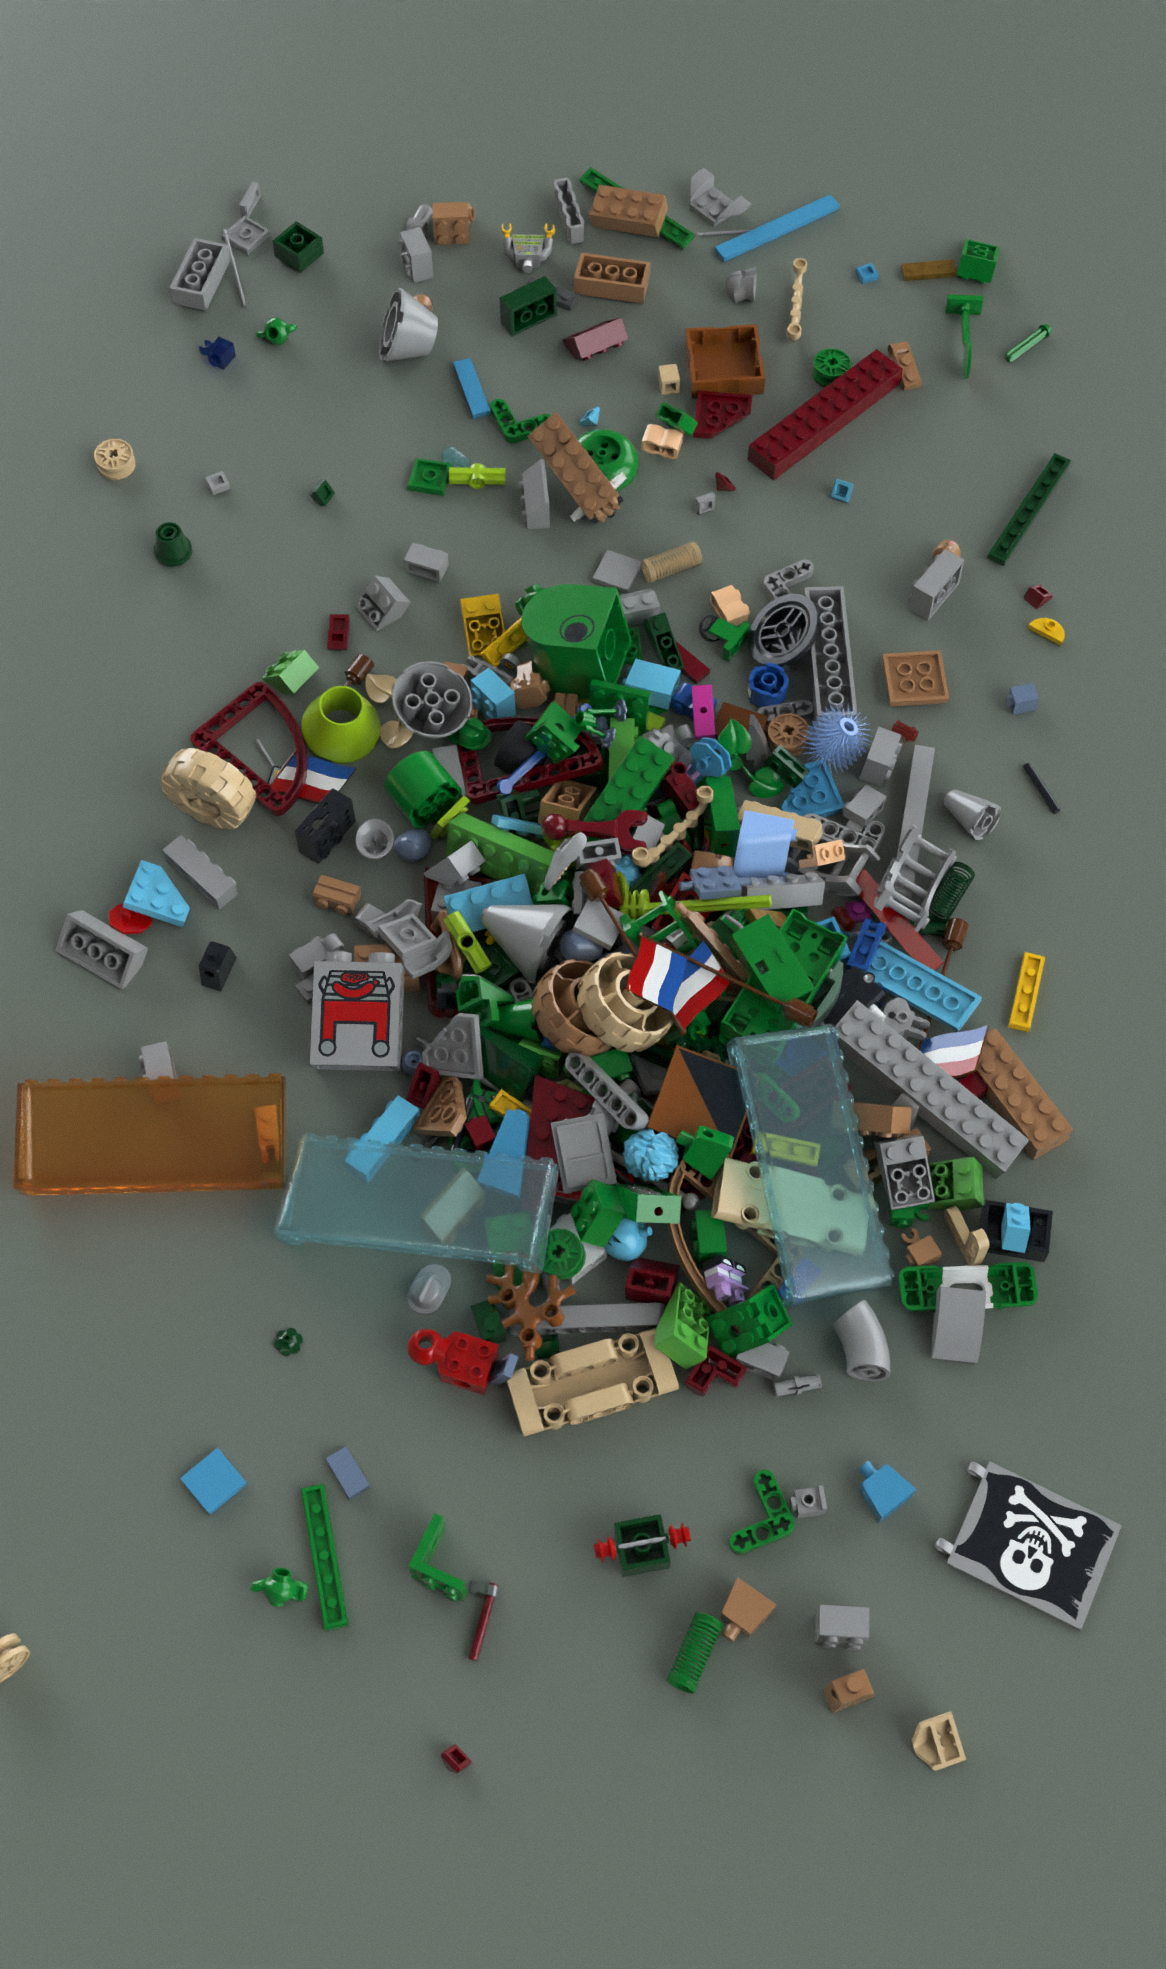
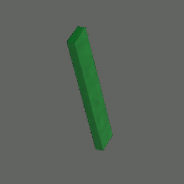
[301,1484,349,1631]

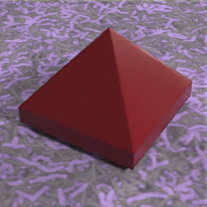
[715,472,736,491]
[440,1744,472,1774]

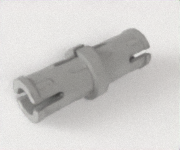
[773,1374,822,1397]

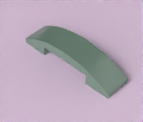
[794,961,843,1038]

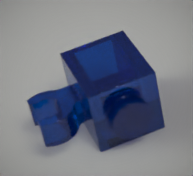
[199,336,236,370]

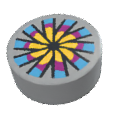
[500,654,521,672]

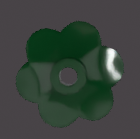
[274,1328,303,1356]

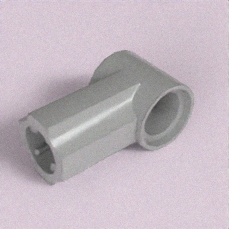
[406,204,433,236]

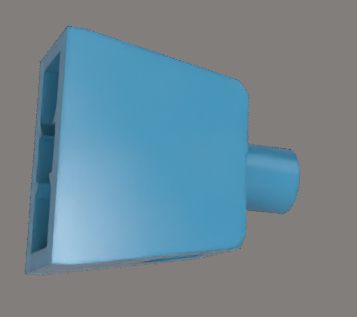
[858,1461,916,1523]

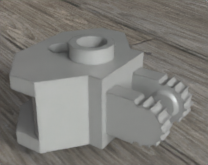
[883,997,930,1040]

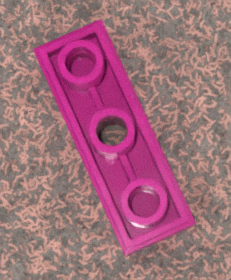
[692,684,716,740]

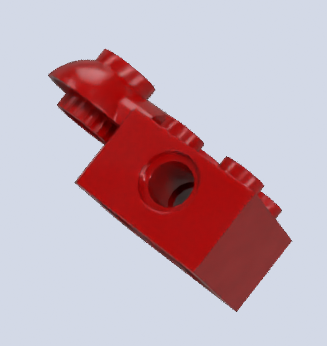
[407,1328,500,1396]

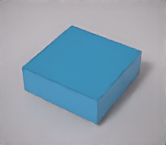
[855,263,879,284]

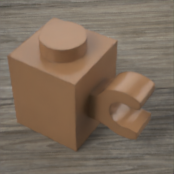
[900,1228,942,1267]

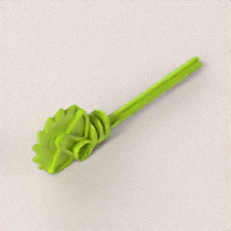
[614,868,772,919]

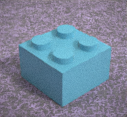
[471,668,516,720]

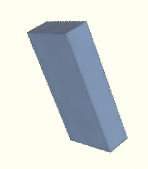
[489,1353,518,1386]
[326,1446,370,1500]

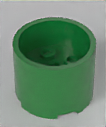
[384,751,462,829]

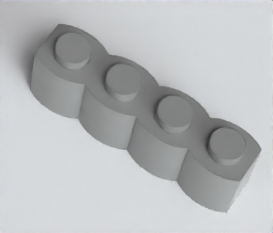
[554,178,584,244]

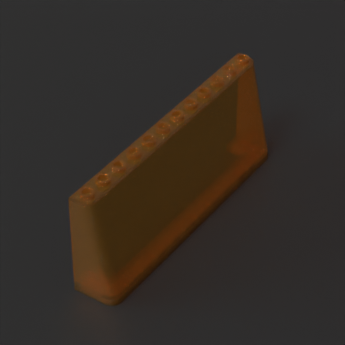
[13,1073,288,1196]

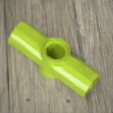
[449,463,506,489]
[444,910,492,974]

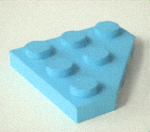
[123,860,190,928]

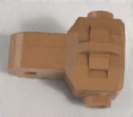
[510,660,550,709]

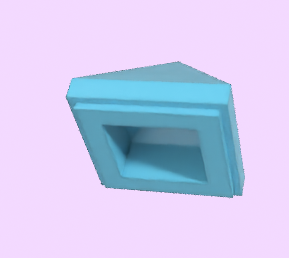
[579,407,600,426]
[830,478,854,503]

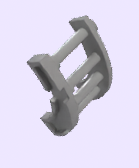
[784,811,880,896]
[874,824,957,932]

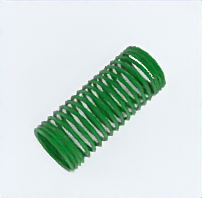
[666,1612,723,1694]

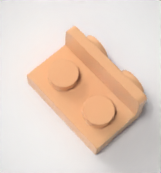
[799,840,845,868]

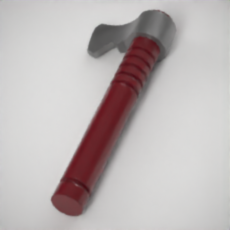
[468,1580,499,1661]

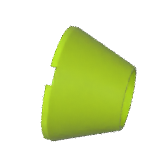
[301,686,381,764]

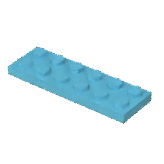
[868,941,982,1032]

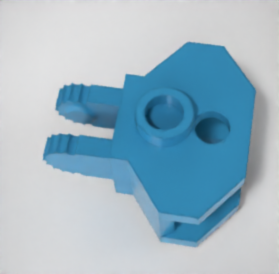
[686,737,732,783]

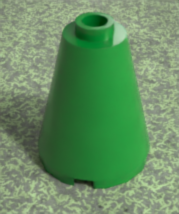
[490,999,543,1041]

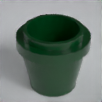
[154,522,192,567]

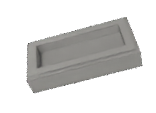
[239,181,261,218]

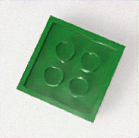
[589,679,651,737]

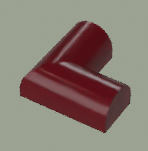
[684,1344,748,1396]

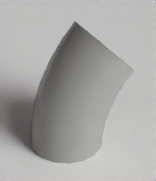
[832,1300,891,1381]

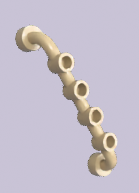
[787,258,807,342]
[632,786,713,868]

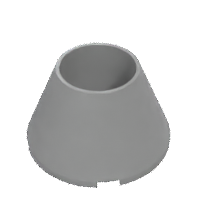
[379,288,438,362]

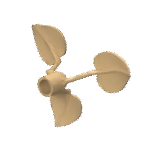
[366,674,413,749]

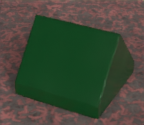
[536,1334,559,1359]

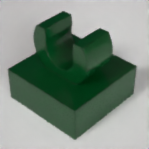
[309,479,335,506]

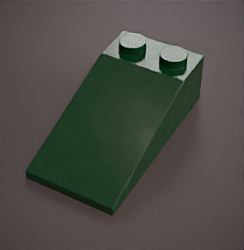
[480,1026,543,1102]

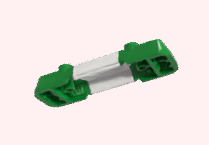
[899,1262,1038,1312]

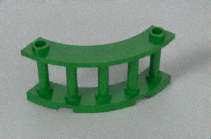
[619,891,727,997]

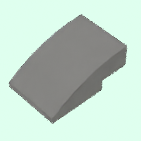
[931,1287,986,1363]

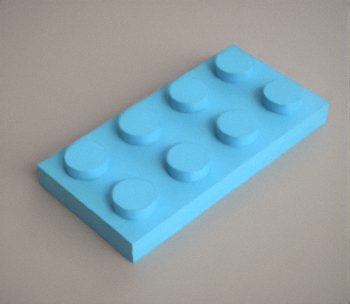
[443,874,533,932]

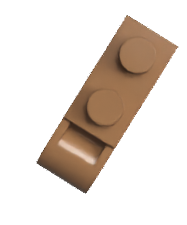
[888,341,922,391]

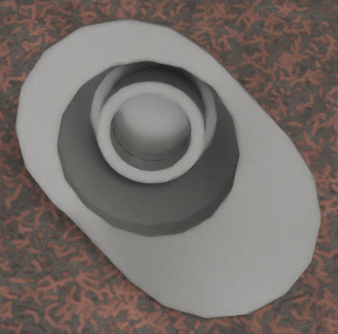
[407,1264,452,1314]

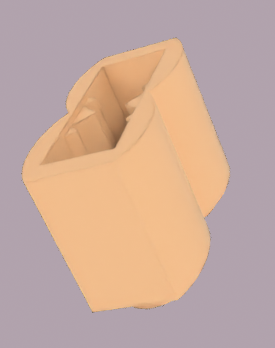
[641,424,683,459]
[710,585,750,626]

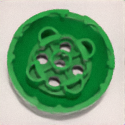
[577,429,639,491]

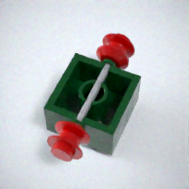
[593,1514,691,1577]

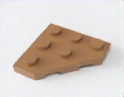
[411,1077,467,1137]

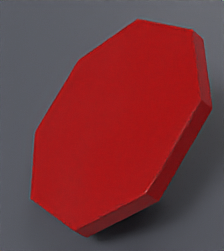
[108,904,152,934]

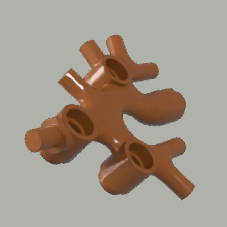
[486,1257,577,1361]

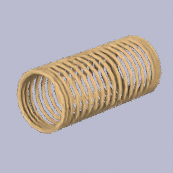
[641,541,702,583]

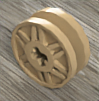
[94,439,136,480]
[0,1633,30,1683]

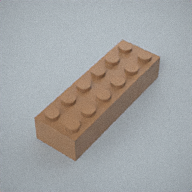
[968,1028,1073,1160]

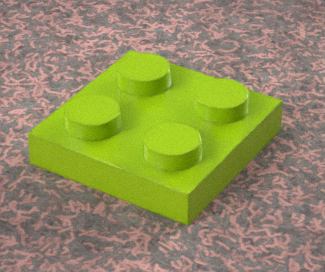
[429,796,470,840]

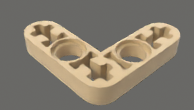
[944,1206,989,1266]

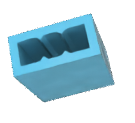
[622,659,681,710]

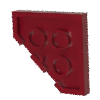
[693,391,752,439]

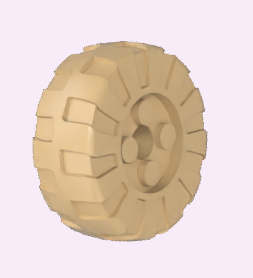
[160,748,256,830]
[577,952,674,1052]

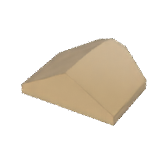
[911,1711,966,1771]

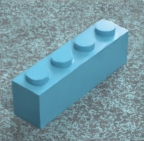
[345,1096,420,1184]

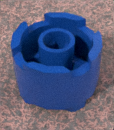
[748,663,789,708]

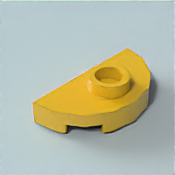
[1027,618,1065,646]

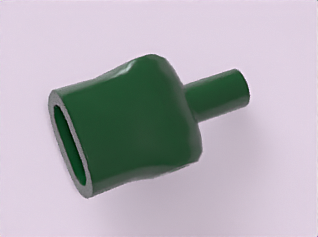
[686,815,705,852]

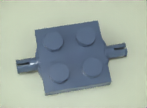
[679,866,752,900]

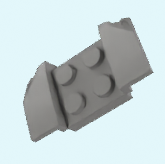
[365,899,452,979]

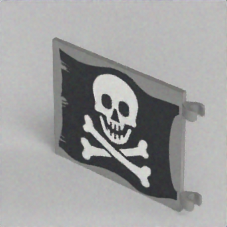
[934,1461,1122,1630]

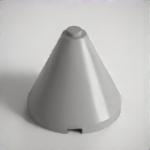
[480,904,575,985]

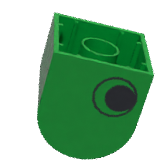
[522,584,632,699]

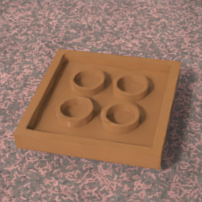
[882,650,949,707]

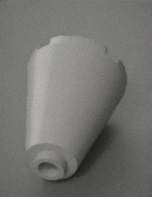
[944,789,1001,840]

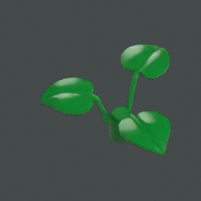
[696,719,785,798]

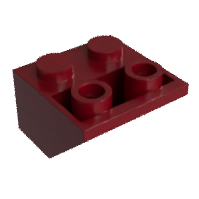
[625,1257,680,1307]

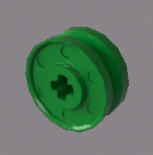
[812,348,851,387]
[535,1229,586,1280]

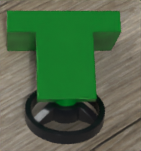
[699,615,750,662]

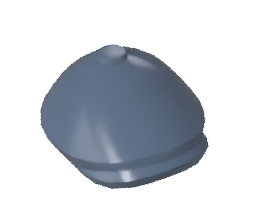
[394,828,432,863]
[560,929,603,962]

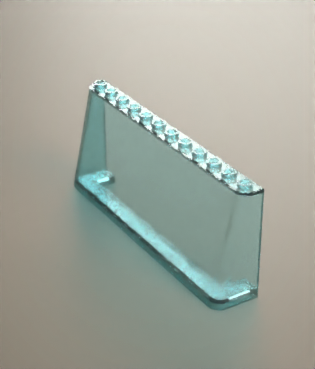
[726,1024,895,1308]
[272,1133,559,1273]

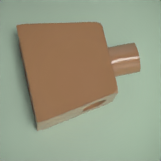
[720,1578,777,1642]

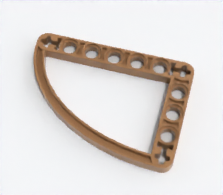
[667,1159,803,1334]

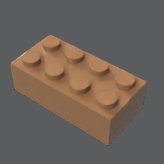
[589,185,668,237]
[574,252,650,304]

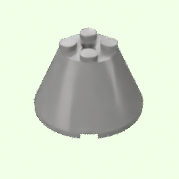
[392,661,472,738]

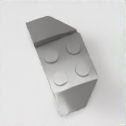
[690,168,752,227]

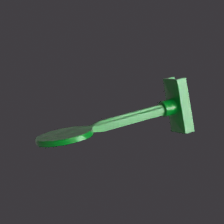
[945,294,983,379]

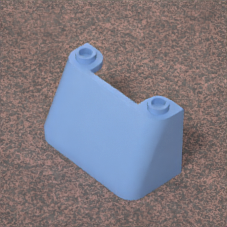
[733,810,797,878]

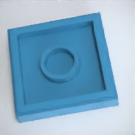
[180,1448,247,1515]

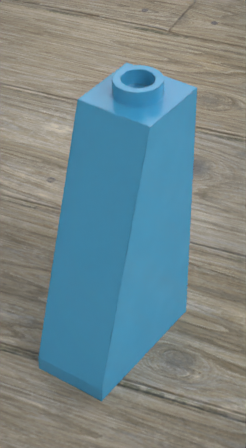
[477,1109,530,1202]

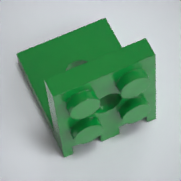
[525,701,583,764]
[706,1283,793,1357]
[408,1513,468,1602]

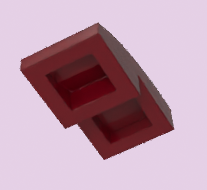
[327,614,350,650]

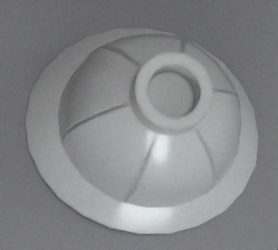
[355,819,394,859]

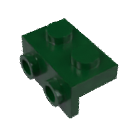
[764,744,810,789]

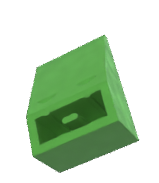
[927,1157,984,1210]
[654,1282,711,1370]

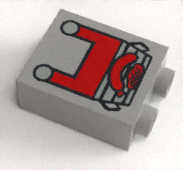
[310,951,405,1072]

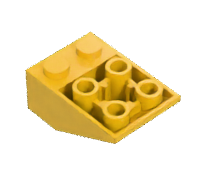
[460,593,505,656]

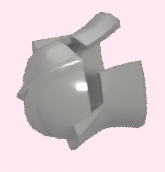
[725,266,757,303]

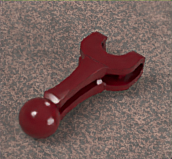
[541,810,648,855]

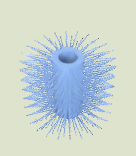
[800,702,873,774]

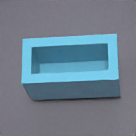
[1001,1203,1030,1253]

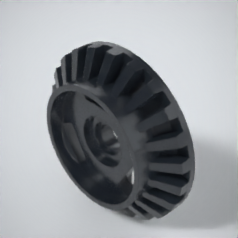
[748,594,821,667]

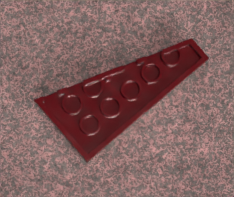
[522,1075,595,1218]

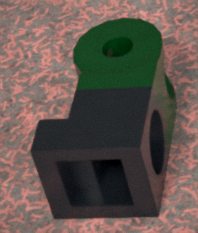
[434,973,458,1009]

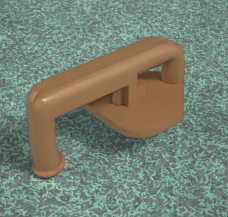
[430,909,467,983]

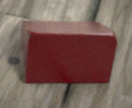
[1024,584,1053,609]

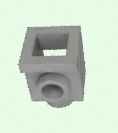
[790,1485,827,1518]

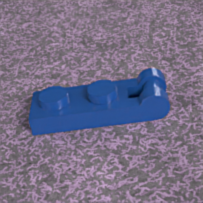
[847,918,886,972]

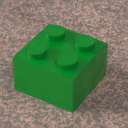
[571,1179,626,1248]
[690,1210,727,1269]

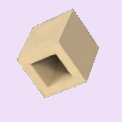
[658,364,680,395]

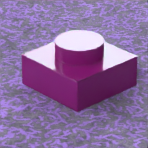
[845,900,871,925]

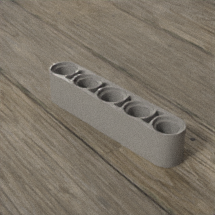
[565,1053,649,1131]

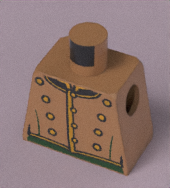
[823,1669,876,1714]

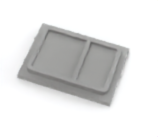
[551,1113,617,1194]

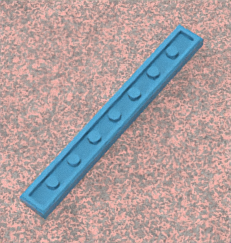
[714,195,840,262]

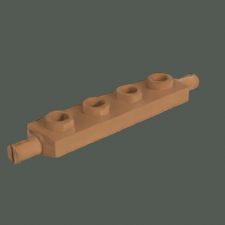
[673,901,749,984]

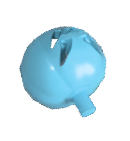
[604,1217,653,1262]

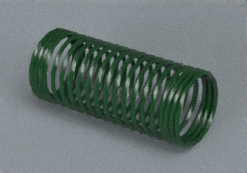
[928,862,975,923]

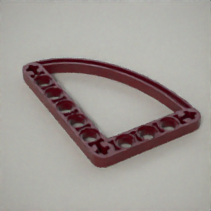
[190,682,308,816]
[457,717,603,804]

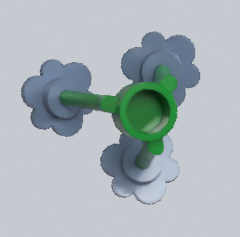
[574,699,627,748]

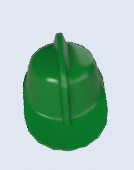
[448,718,491,750]

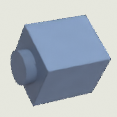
[1006,683,1039,714]

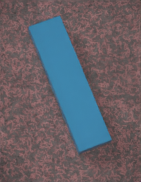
[453,358,490,419]

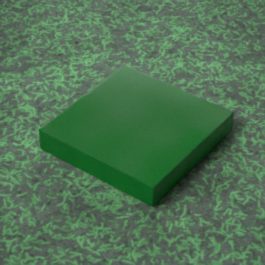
[407,458,452,496]

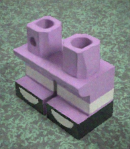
[702,1255,749,1306]

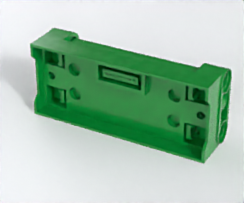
[718,908,848,1068]

